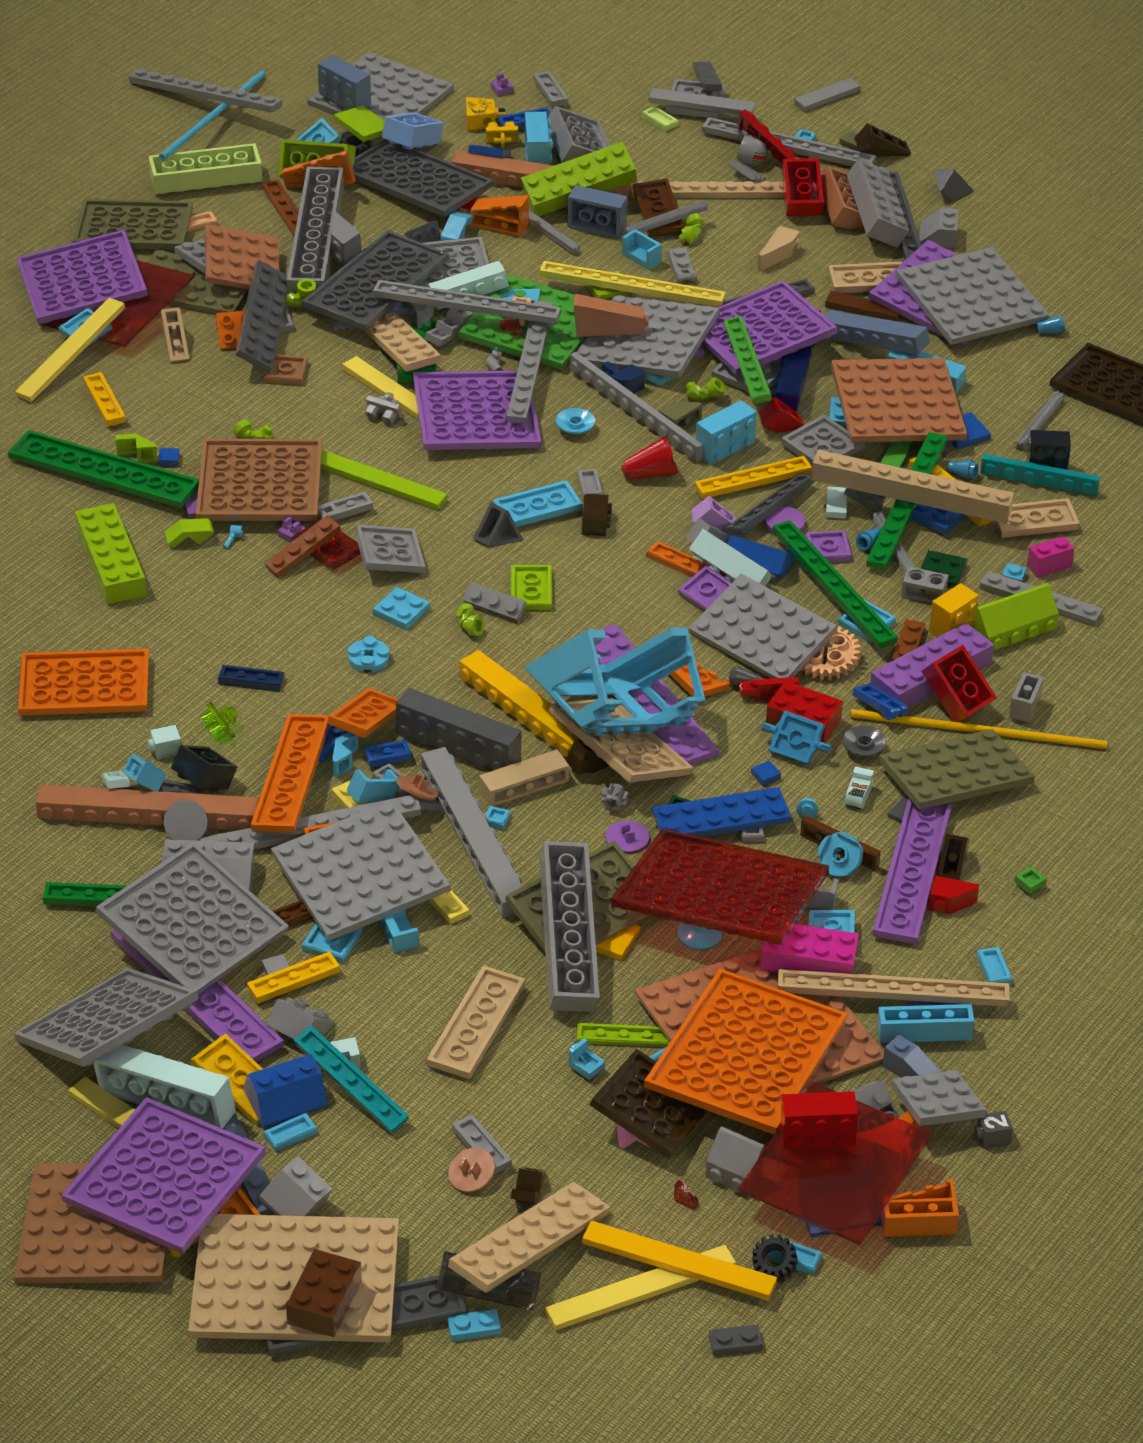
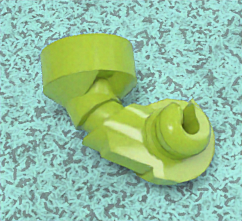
[679,213,703,244]
[285,279,316,307]
[685,377,727,401]
[233,419,274,439]
[456,603,484,636]

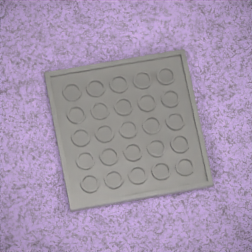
[308,52,454,121]
[895,247,1049,345]
[577,295,720,378]
[271,800,451,941]
[95,841,289,994]
[14,968,199,1067]

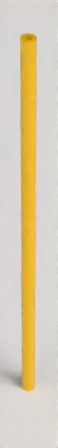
[851,709,1107,749]

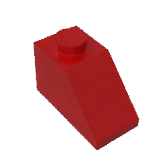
[758,397,805,433]
[928,876,979,914]

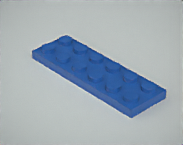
[652,787,791,843]

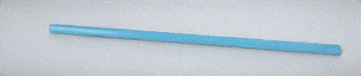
[159,71,266,161]

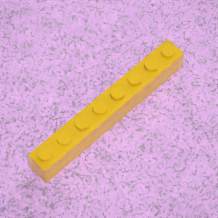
[459,650,581,757]

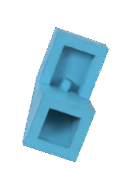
[440,211,474,241]
[332,732,358,778]

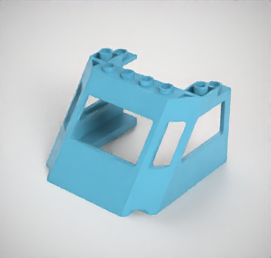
[524,627,706,736]

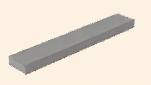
[649,88,756,115]

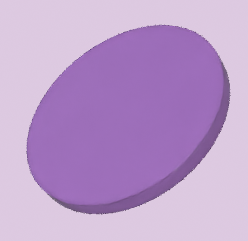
[605,821,650,854]

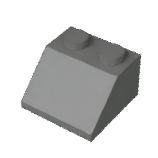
[919,208,959,249]
[331,212,362,266]
[706,1126,764,1196]
[259,1156,333,1216]

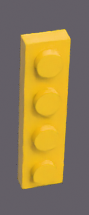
[83,372,126,427]
[247,951,340,1004]

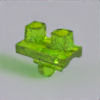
[200,701,238,741]

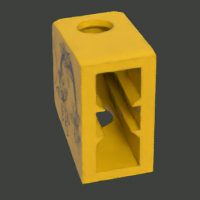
[466,97,505,131]

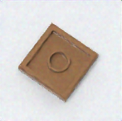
[264,355,308,386]

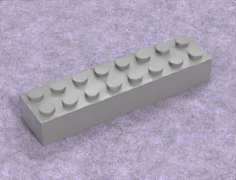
[539,841,600,1012]

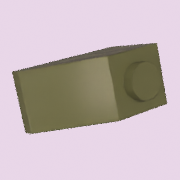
[658,402,702,430]

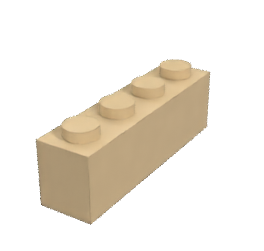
[479,749,569,806]

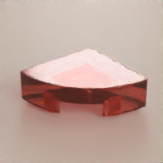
[500,319,522,336]
[674,1180,699,1211]

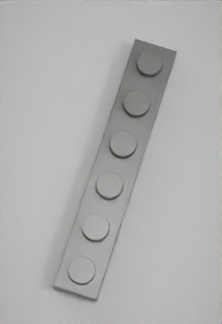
[980,571,1103,627]

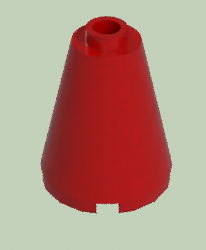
[621,437,678,479]

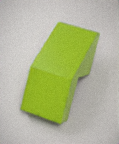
[115,433,158,463]
[165,518,214,548]

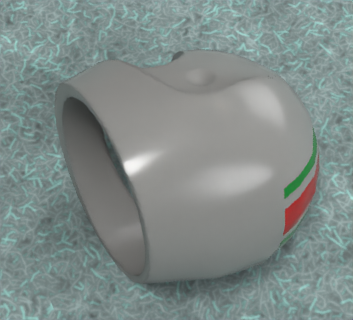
[736,135,767,167]

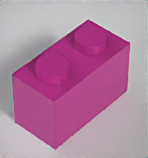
[1027,536,1075,577]

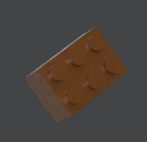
[286,1249,362,1337]

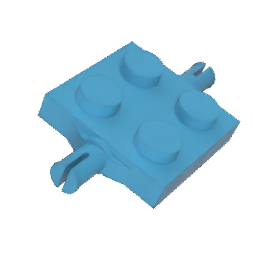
[761,711,832,765]

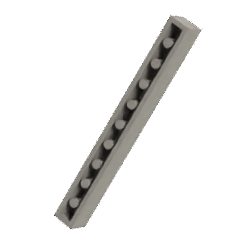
[421,747,523,918]

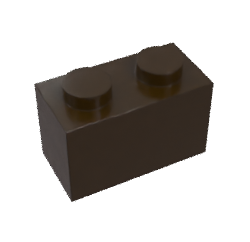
[582,494,612,536]

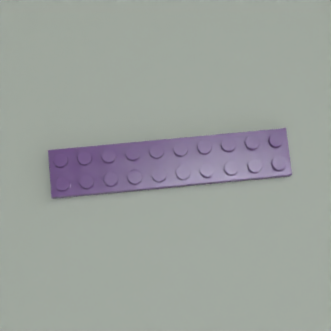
[594,624,719,766]
[872,798,953,944]
[110,930,284,1063]

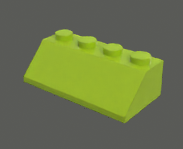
[278,139,356,175]
[975,583,1059,651]

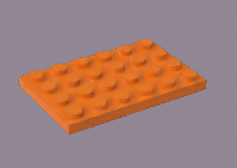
[18,649,149,716]

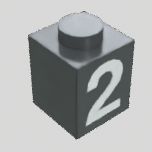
[974,1111,1013,1149]

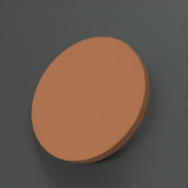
[396,774,437,801]
[448,1148,495,1193]

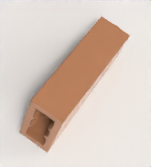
[574,294,649,337]

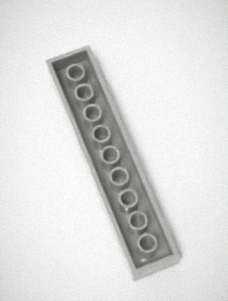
[287,167,344,294]

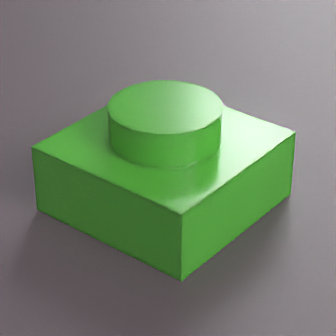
[1014,866,1047,894]

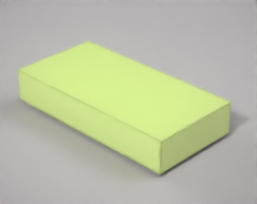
[641,106,678,132]

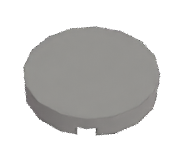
[164,800,209,841]

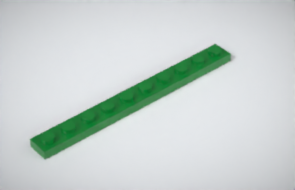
[866,432,948,570]
[772,520,898,649]

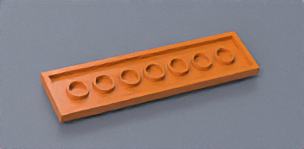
[251,714,330,833]

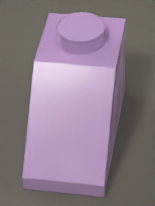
[691,496,736,532]

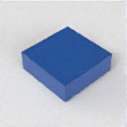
[158,448,180,466]
[751,760,781,786]

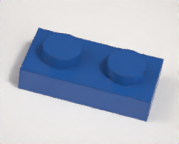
[364,739,411,768]

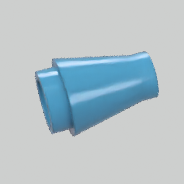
[1037,315,1065,334]
[948,460,979,480]
[856,527,881,551]

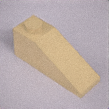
[758,226,801,271]
[160,307,189,363]

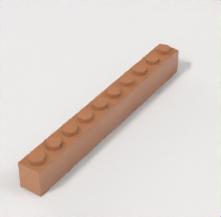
[452,150,631,201]
[36,784,259,830]

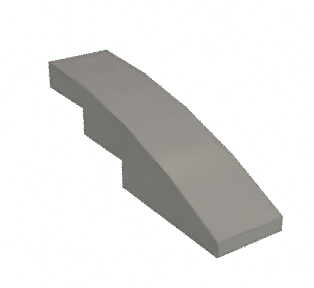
[424,309,474,347]

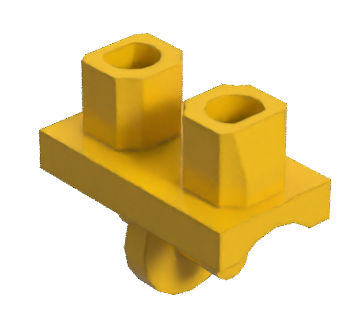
[486,122,518,148]

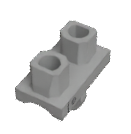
[365,392,403,425]

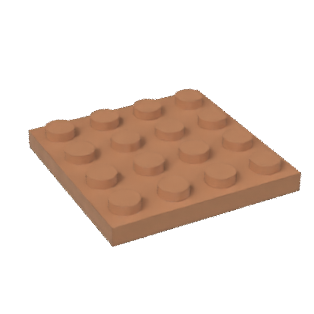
[205,224,279,290]

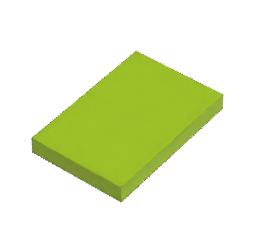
[333,105,385,142]
[511,565,552,611]

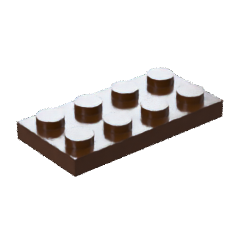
[632,178,684,237]

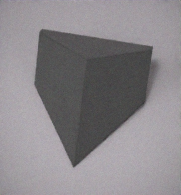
[934,169,975,203]
[473,502,524,547]

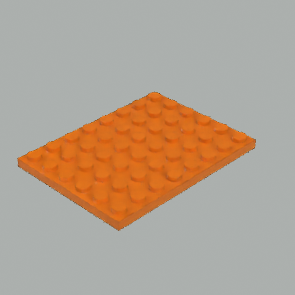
[644,968,848,1135]

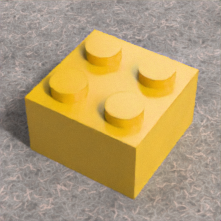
[929,583,979,638]

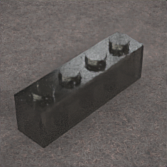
[435,1251,541,1311]

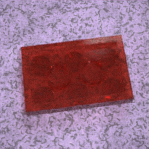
[292,519,361,571]

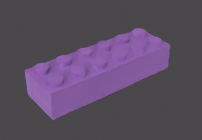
[870,623,994,708]

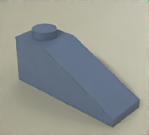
[883,1034,941,1078]

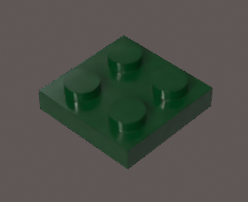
[920,550,968,589]

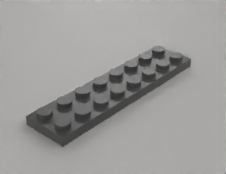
[235,260,288,373]
[265,1272,466,1356]

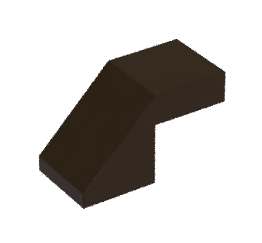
[511,1167,546,1203]

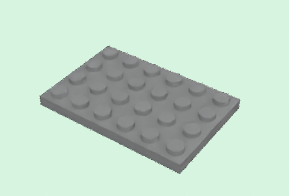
[689,574,838,678]

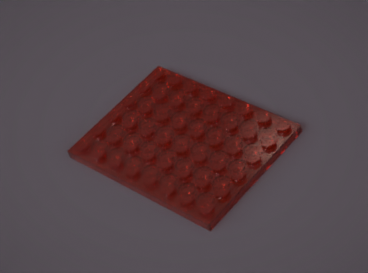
[611,828,829,945]

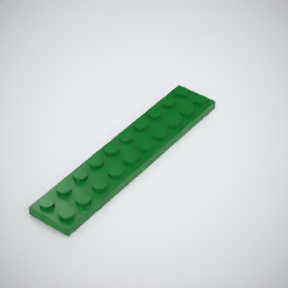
[8,430,199,509]

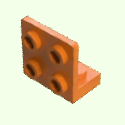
[216,311,245,350]

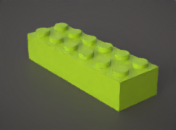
[521,141,637,216]
[75,503,147,605]

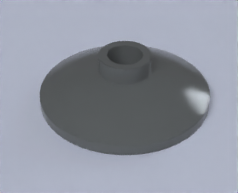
[843,726,886,757]

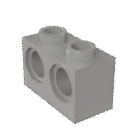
[901,566,949,604]

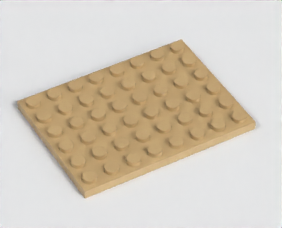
[188,1214,399,1342]

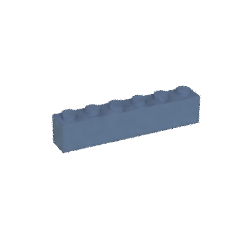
[824,310,930,355]

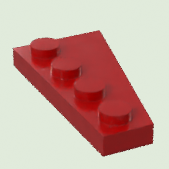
[736,109,796,164]

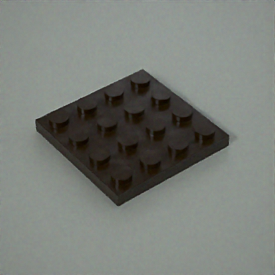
[589,1049,708,1159]

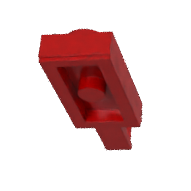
[739,677,799,701]

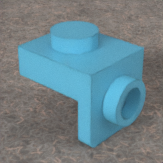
[569,1038,605,1080]

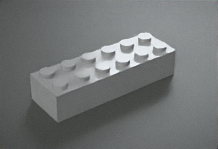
[847,158,909,248]

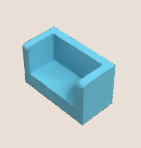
[622,229,662,270]
[123,753,167,791]
[347,770,399,803]
[379,909,419,953]

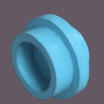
[796,798,819,818]

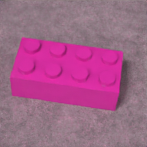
[760,920,859,974]

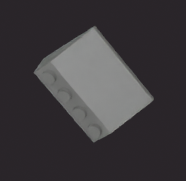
[547,106,611,163]
[162,839,255,892]

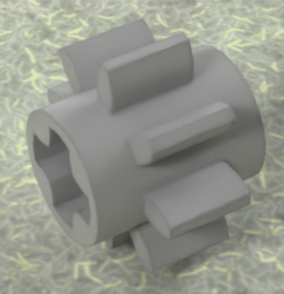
[601,783,628,811]

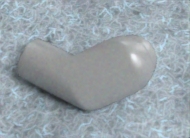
[486,350,503,371]

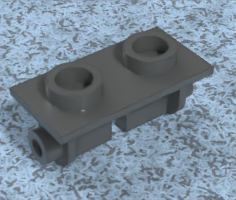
[404,220,441,243]

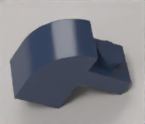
[602,361,645,394]

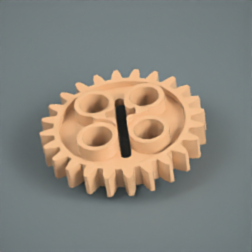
[800,627,861,680]

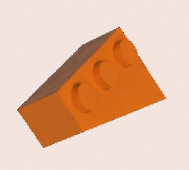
[470,195,529,237]
[881,1178,959,1237]

